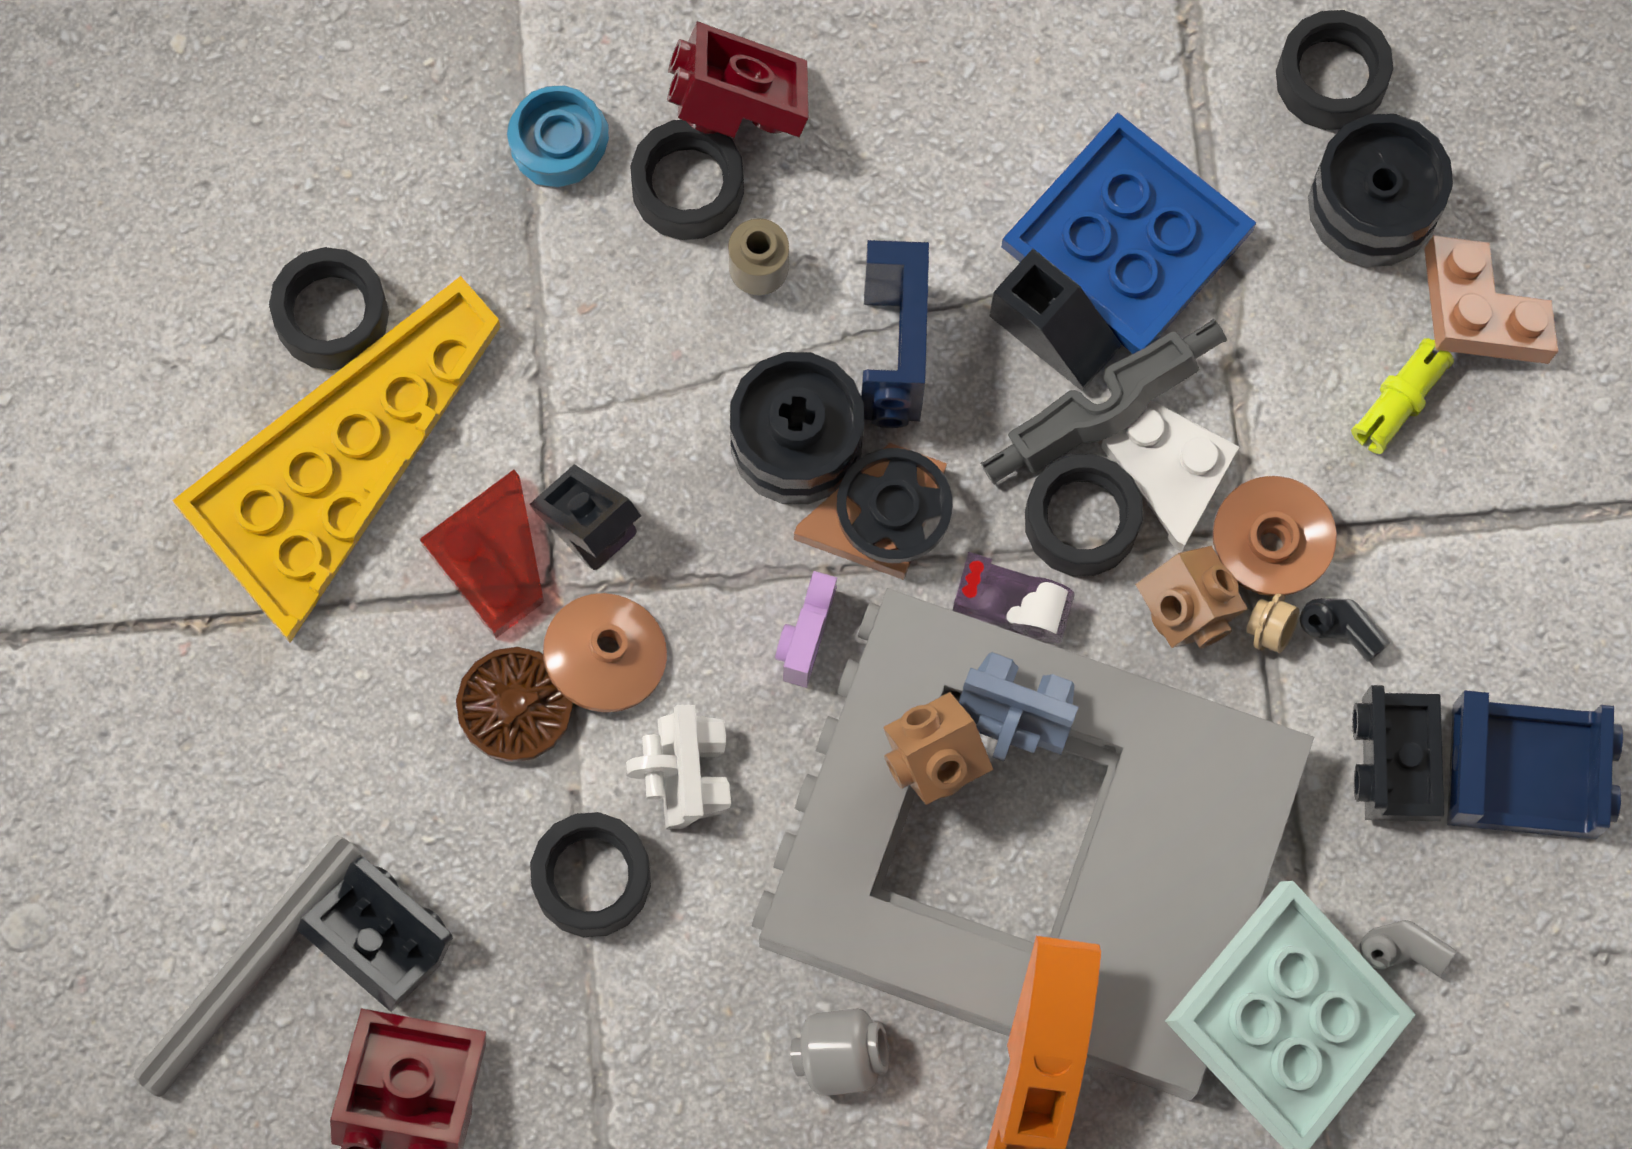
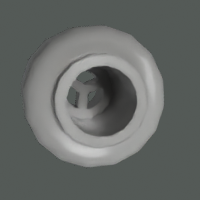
[791,1008,889,1096]

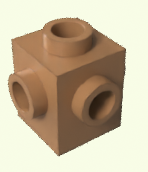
[1135,545,1248,649]
[883,692,993,805]

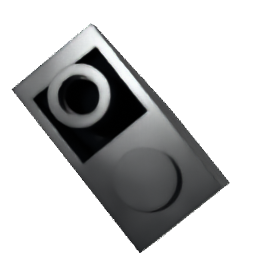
[989,249,1121,391]

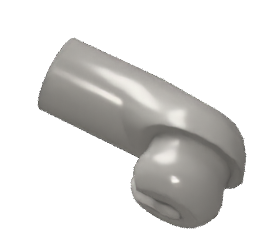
[1360,920,1456,977]

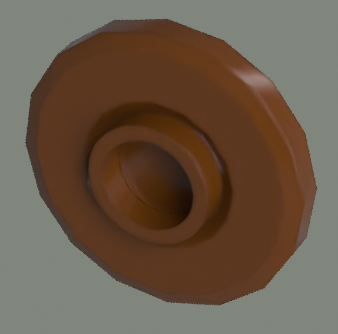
[456,647,573,763]

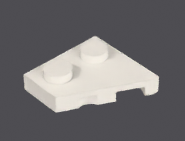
[1101,401,1239,551]

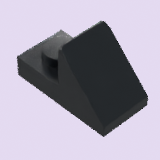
[529,464,642,570]

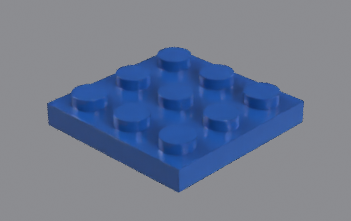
[1001,112,1257,354]

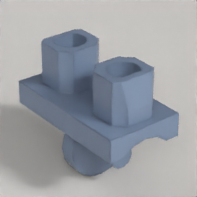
[959,652,1079,762]

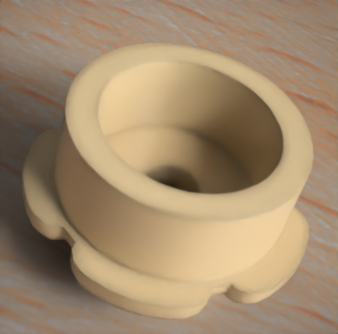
[1247,594,1299,653]

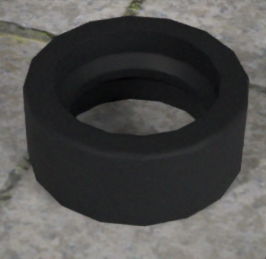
[1276,10,1394,130]
[630,119,744,240]
[269,247,389,370]
[1025,454,1143,576]
[530,812,651,938]

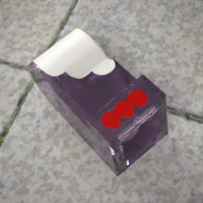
[952,552,1075,644]

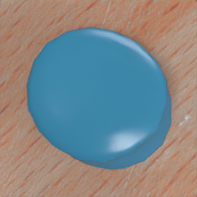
[507,85,609,188]

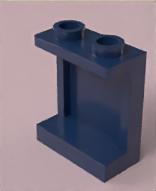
[861,240,929,428]
[1447,690,1623,839]

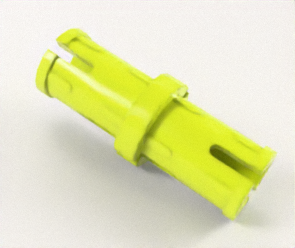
[1351,338,1454,454]

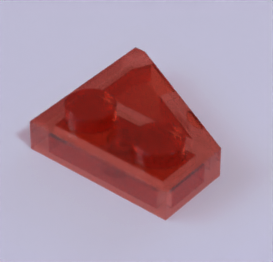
[419,469,544,639]

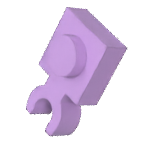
[775,571,837,688]

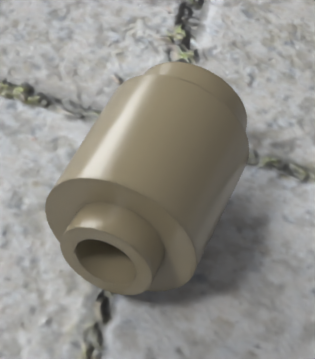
[728,218,789,295]

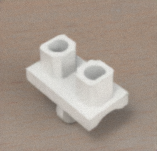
[626,705,731,829]

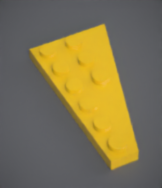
[172,276,501,643]

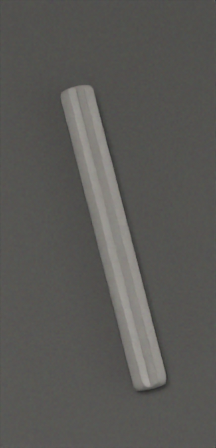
[134,835,362,1097]

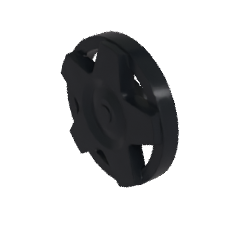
[836,448,953,563]

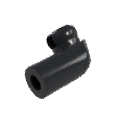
[1299,598,1391,662]

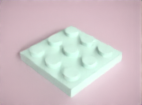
[1165,881,1416,1149]

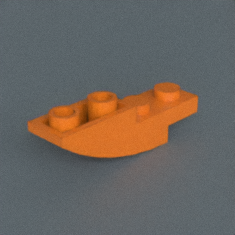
[986,936,1101,1149]

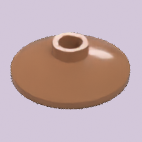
[1213,476,1337,596]
[543,593,667,712]

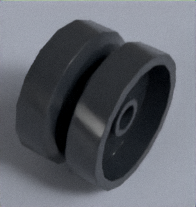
[1308,113,1453,267]
[730,352,864,505]

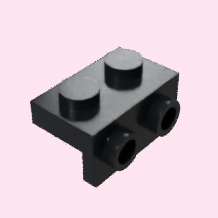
[1352,685,1444,821]
[297,855,453,1012]

